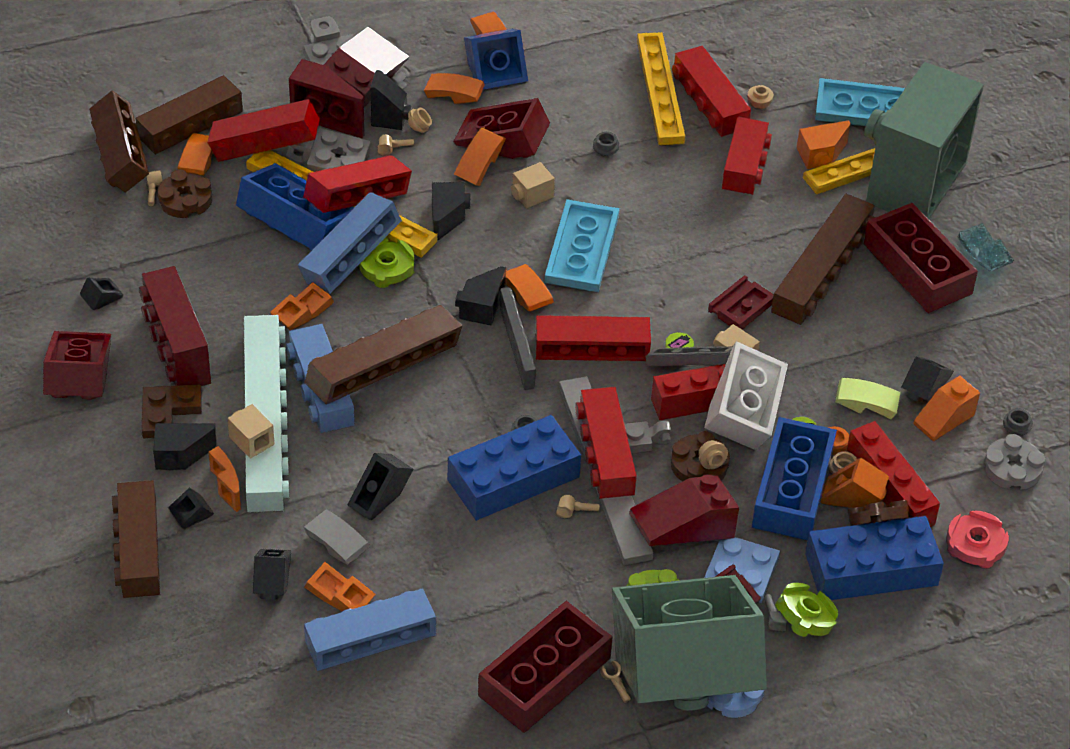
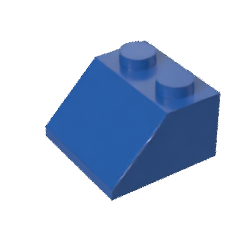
[464,28,528,89]

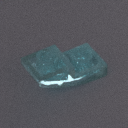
[957,223,1014,271]

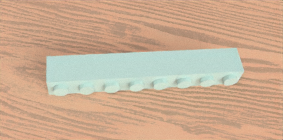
[244,315,289,512]

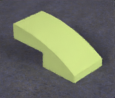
[835,378,900,419]

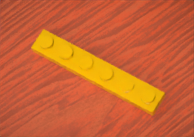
[637,32,685,145]

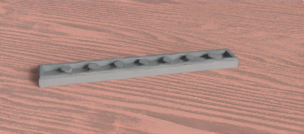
[559,376,653,565]

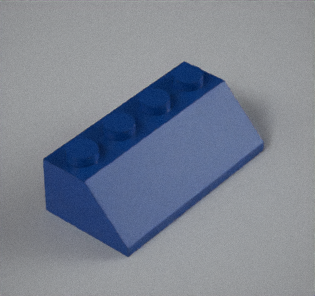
[236,163,354,251]

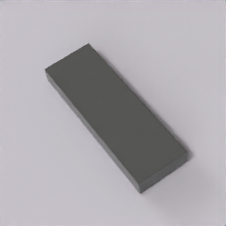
[646,346,733,366]

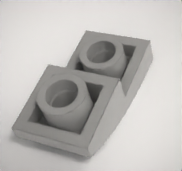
[304,509,370,565]

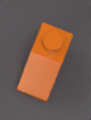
[797,121,851,169]
[913,375,980,442]
[820,458,889,508]

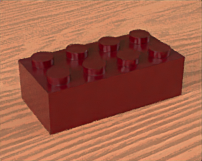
[864,203,978,313]
[139,266,211,386]
[478,600,613,733]

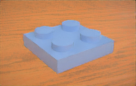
[704,537,780,603]

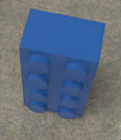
[447,415,581,521]
[752,417,837,540]
[805,516,944,600]

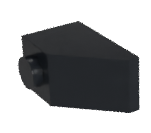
[371,70,411,130]
[432,182,470,240]
[455,266,506,326]
[901,356,954,403]
[153,423,217,470]
[347,453,414,520]
[253,549,291,600]

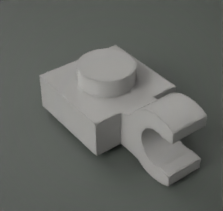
[624,421,671,453]

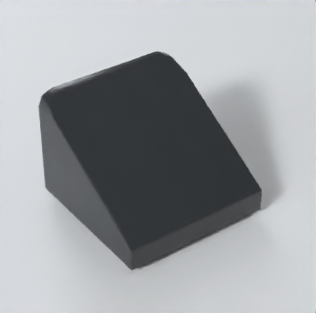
[80,277,123,310]
[168,487,214,529]

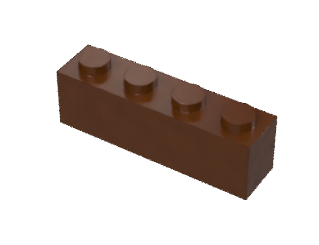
[135,75,243,155]
[89,90,149,193]
[112,480,160,598]

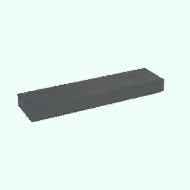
[500,287,536,390]

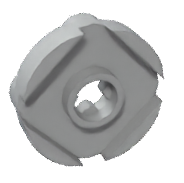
[984,434,1045,490]

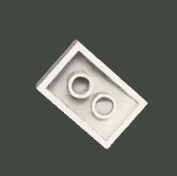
[704,341,788,450]

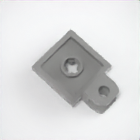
[303,16,353,65]
[286,128,370,172]

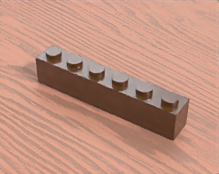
[771,193,876,325]
[304,305,463,405]

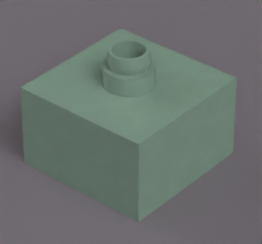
[864,62,984,219]
[612,575,767,710]

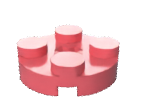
[947,511,1009,568]

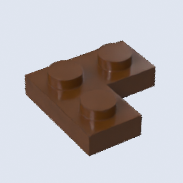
[142,385,202,439]

